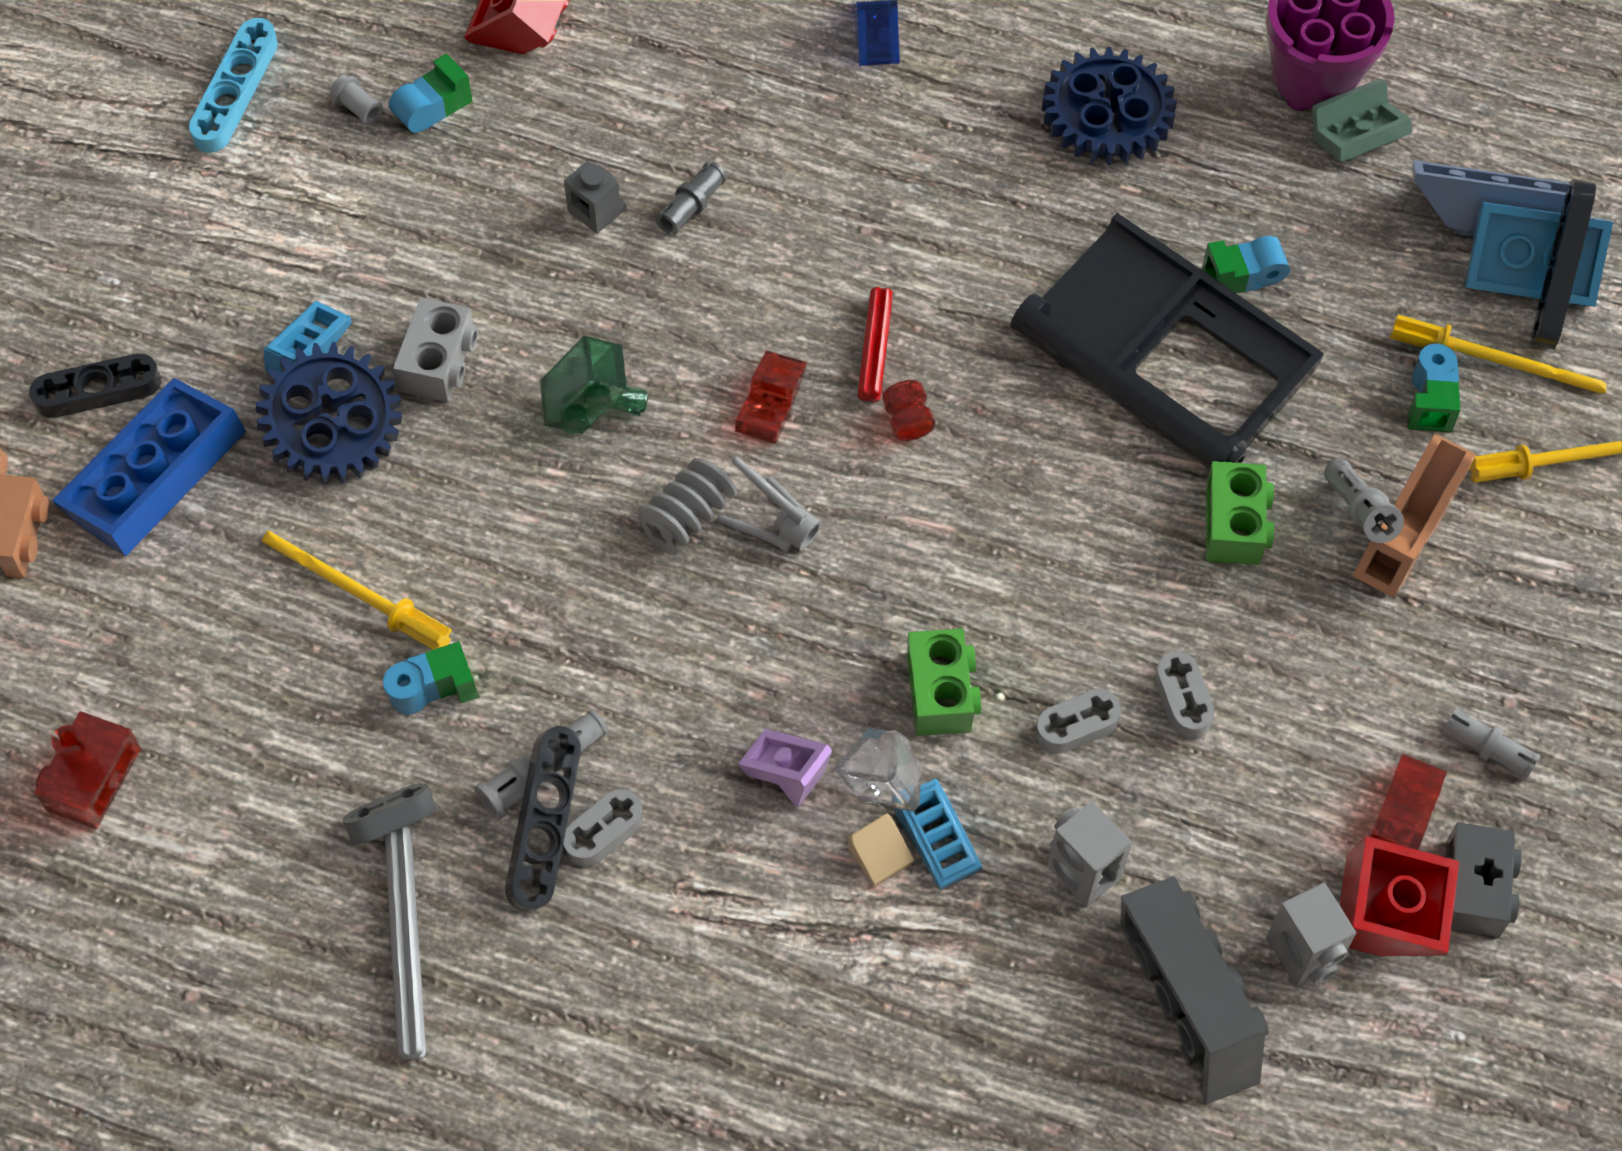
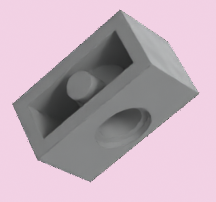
[1266,882,1357,987]

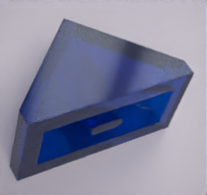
[852,0,900,66]

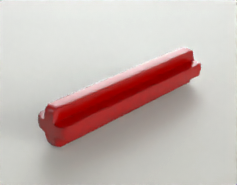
[857,287,893,403]

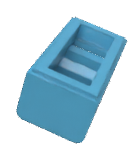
[263,301,351,373]
[894,779,983,891]

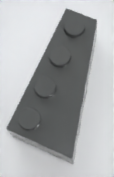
[1120,876,1269,1105]

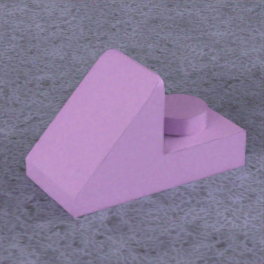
[738,729,832,807]

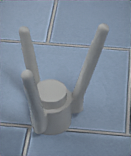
[717,457,822,553]

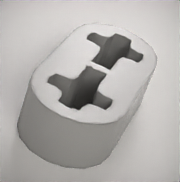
[1155,651,1215,739]
[1035,689,1121,754]
[563,789,643,868]

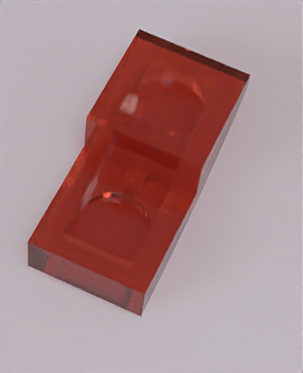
[735,350,807,444]
[1370,754,1447,850]

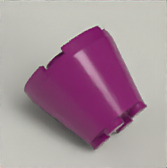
[1266,0,1395,111]

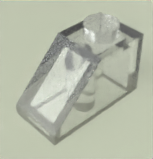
[834,728,922,812]

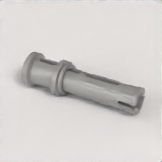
[1324,458,1404,543]
[474,709,609,821]

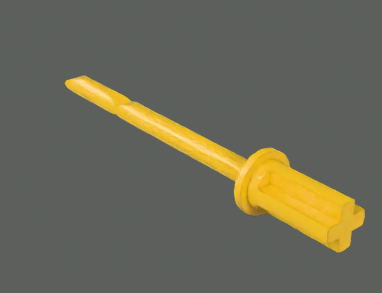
[1389,314,1606,394]
[1468,441,1622,483]
[261,530,452,650]

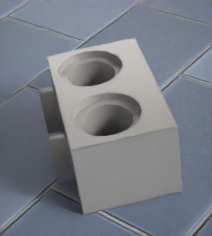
[393,297,478,403]
[1047,800,1132,908]

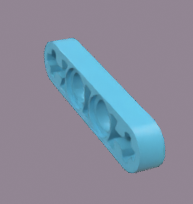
[189,18,278,153]

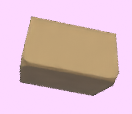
[848,813,915,887]

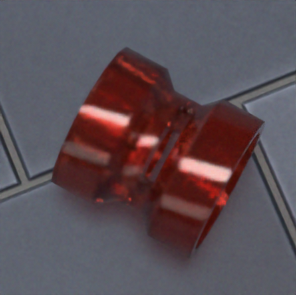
[882,380,936,441]

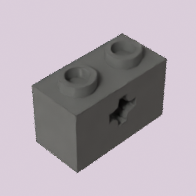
[1445,822,1522,938]

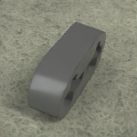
[343,783,436,844]

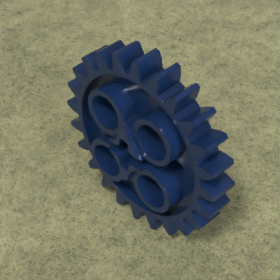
[1042,47,1177,165]
[256,342,402,484]

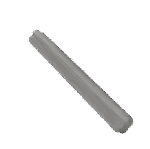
[385,827,426,1060]

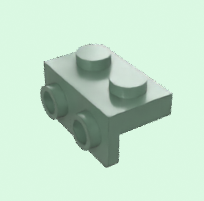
[1312,78,1412,162]

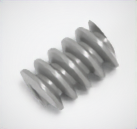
[638,458,738,555]

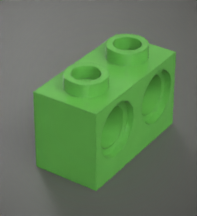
[1205,461,1274,565]
[906,628,981,736]

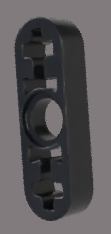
[29,353,161,418]

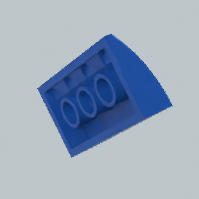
[52,378,246,556]

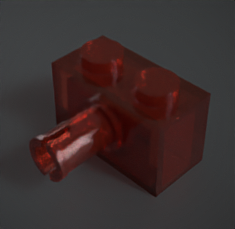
[34,711,141,830]

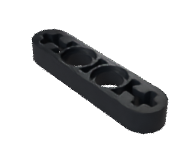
[1531,179,1596,350]
[505,726,581,911]

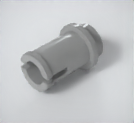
[330,75,383,125]

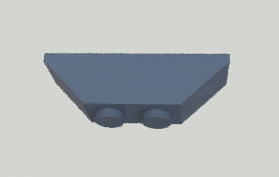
[1412,160,1570,236]

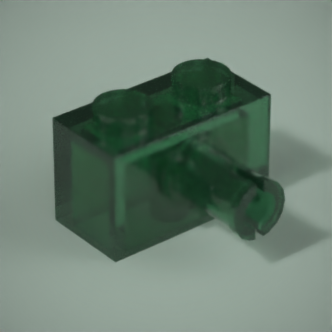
[540,335,648,434]

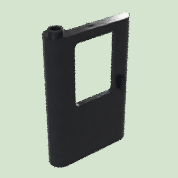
[1010,213,1324,469]

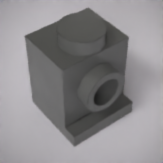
[564,161,627,234]

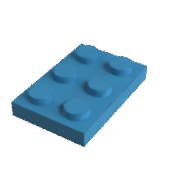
[1464,201,1613,307]

